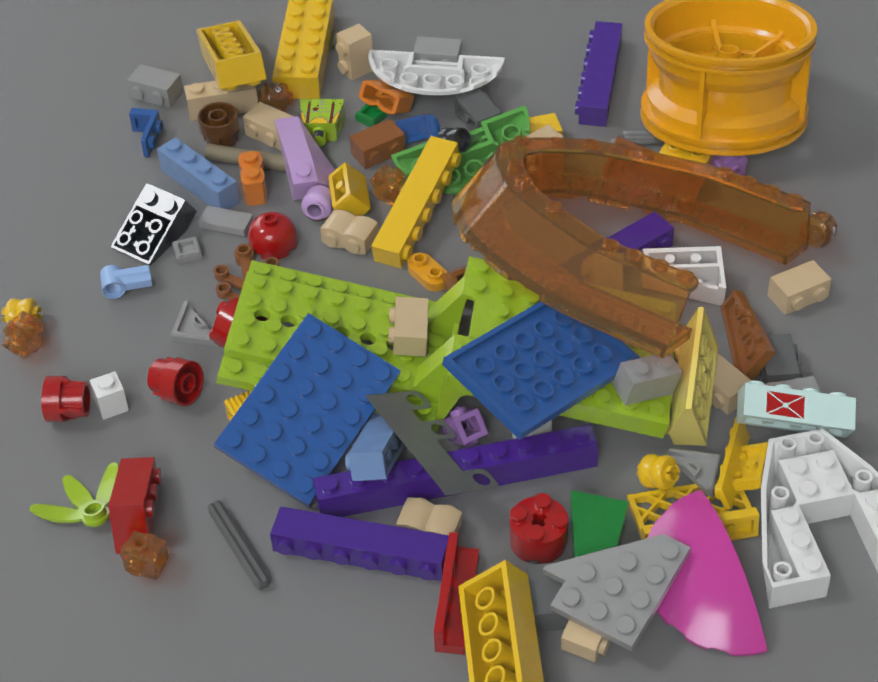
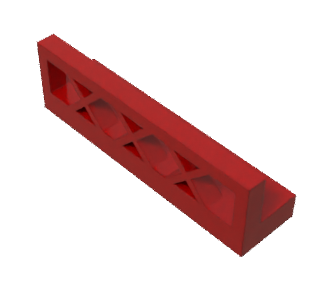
[433,532,479,655]

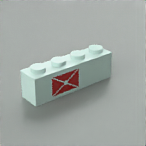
[736,381,856,438]

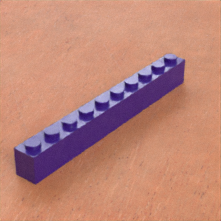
[313,424,598,517]

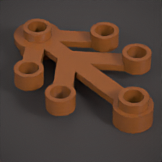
[213,244,279,301]

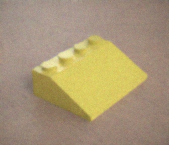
[666,307,719,446]

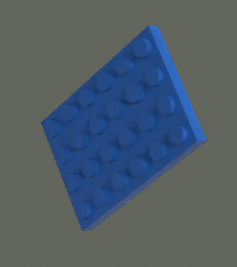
[442,288,641,440]
[214,313,401,507]

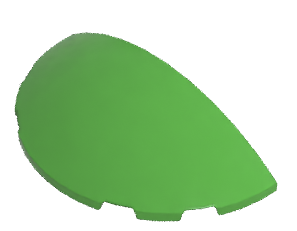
[391,105,530,195]

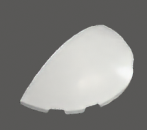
[368,50,505,95]

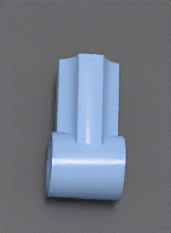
[100,265,153,299]

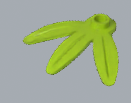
[29,462,119,527]

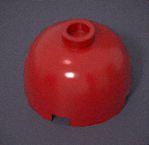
[248,212,298,260]

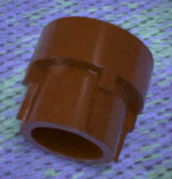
[197,102,240,147]

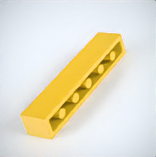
[371,136,461,269]

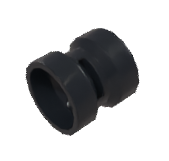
[437,128,471,152]

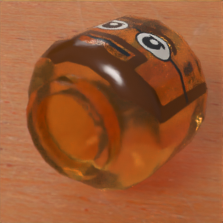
[258,82,293,112]
[800,211,837,248]

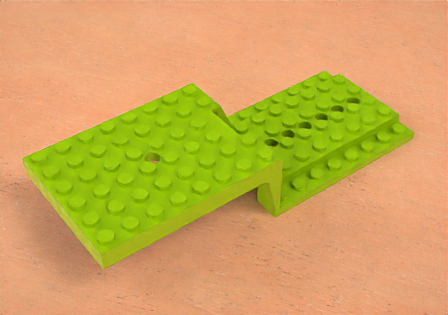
[216,256,677,439]

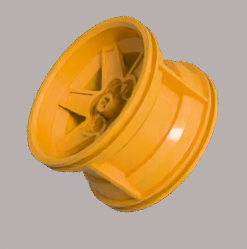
[640,0,817,156]

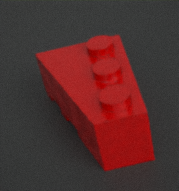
[108,457,162,554]

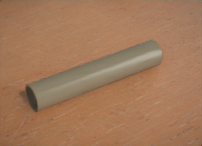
[205,143,286,172]

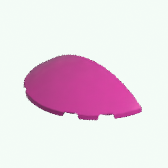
[647,490,767,656]

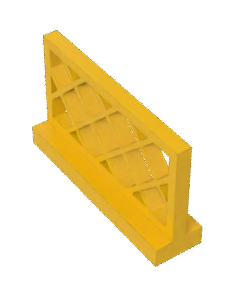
[627,480,760,541]

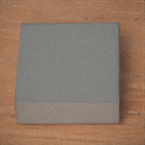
[172,237,202,265]

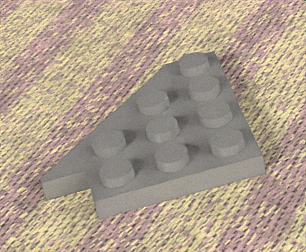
[543,534,691,651]

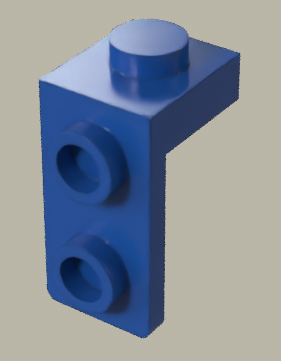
[129,108,164,157]
[395,114,441,144]

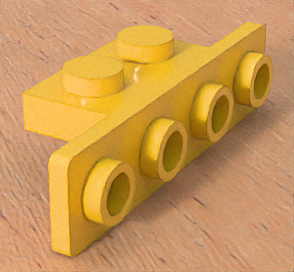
[715,417,768,510]

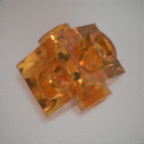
[369,163,406,206]
[2,311,45,359]
[120,531,170,580]

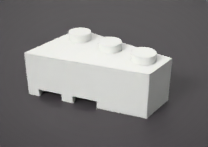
[641,246,726,306]

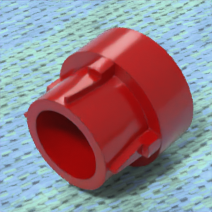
[147,357,204,406]
[41,376,91,422]

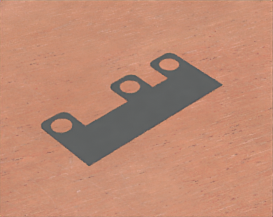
[365,391,498,495]

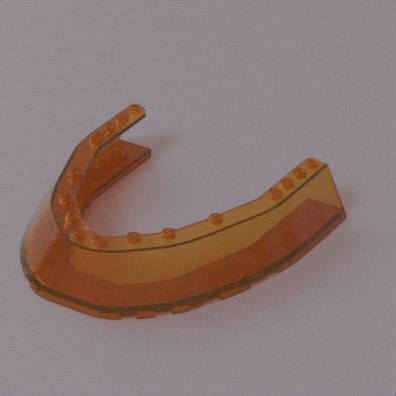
[451,135,811,359]

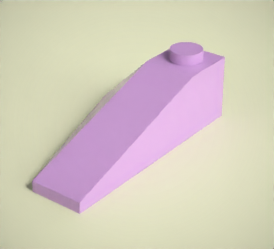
[275,116,335,200]

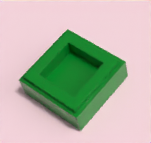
[355,104,388,127]

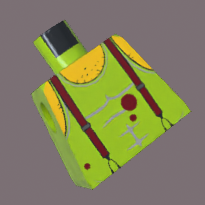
[300,99,346,147]

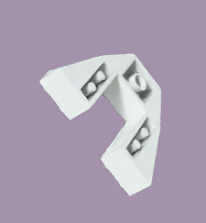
[761,428,878,608]

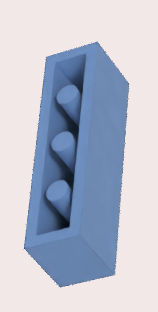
[157,137,240,210]
[345,412,405,481]

